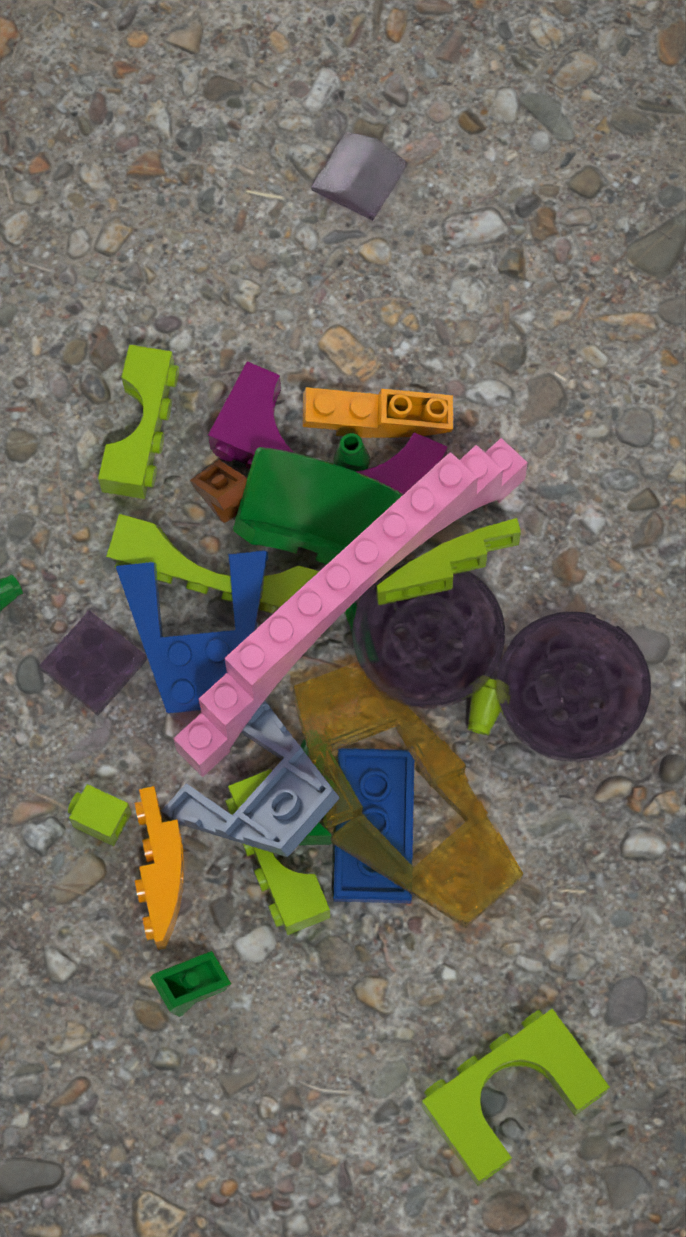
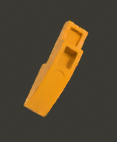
[303,387,453,438]
[134,786,184,950]

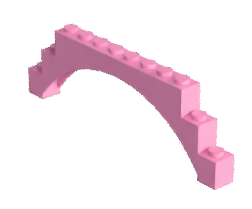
[173,438,528,777]

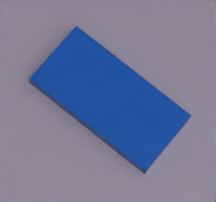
[333,748,415,904]

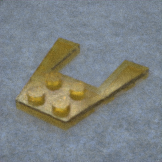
[293,660,466,829]
[331,741,524,928]

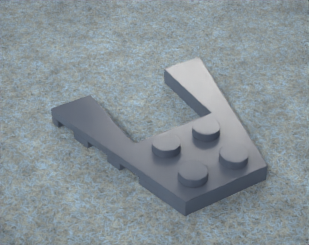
[160,700,340,857]

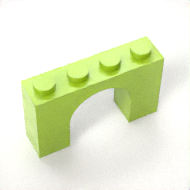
[421,1008,610,1186]

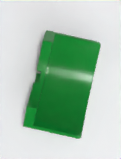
[233,447,404,581]

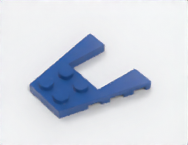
[116,551,268,714]

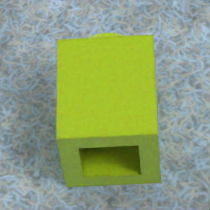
[68,784,132,846]

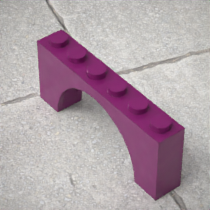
[208,361,448,494]

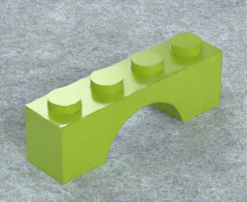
[98,344,179,499]
[225,769,331,936]

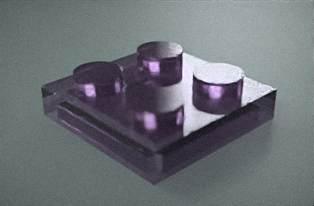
[39,610,147,716]

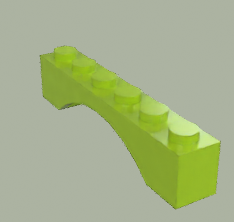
[106,514,319,614]

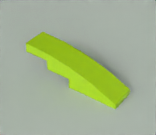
[377,518,521,605]

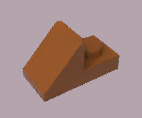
[190,460,247,523]

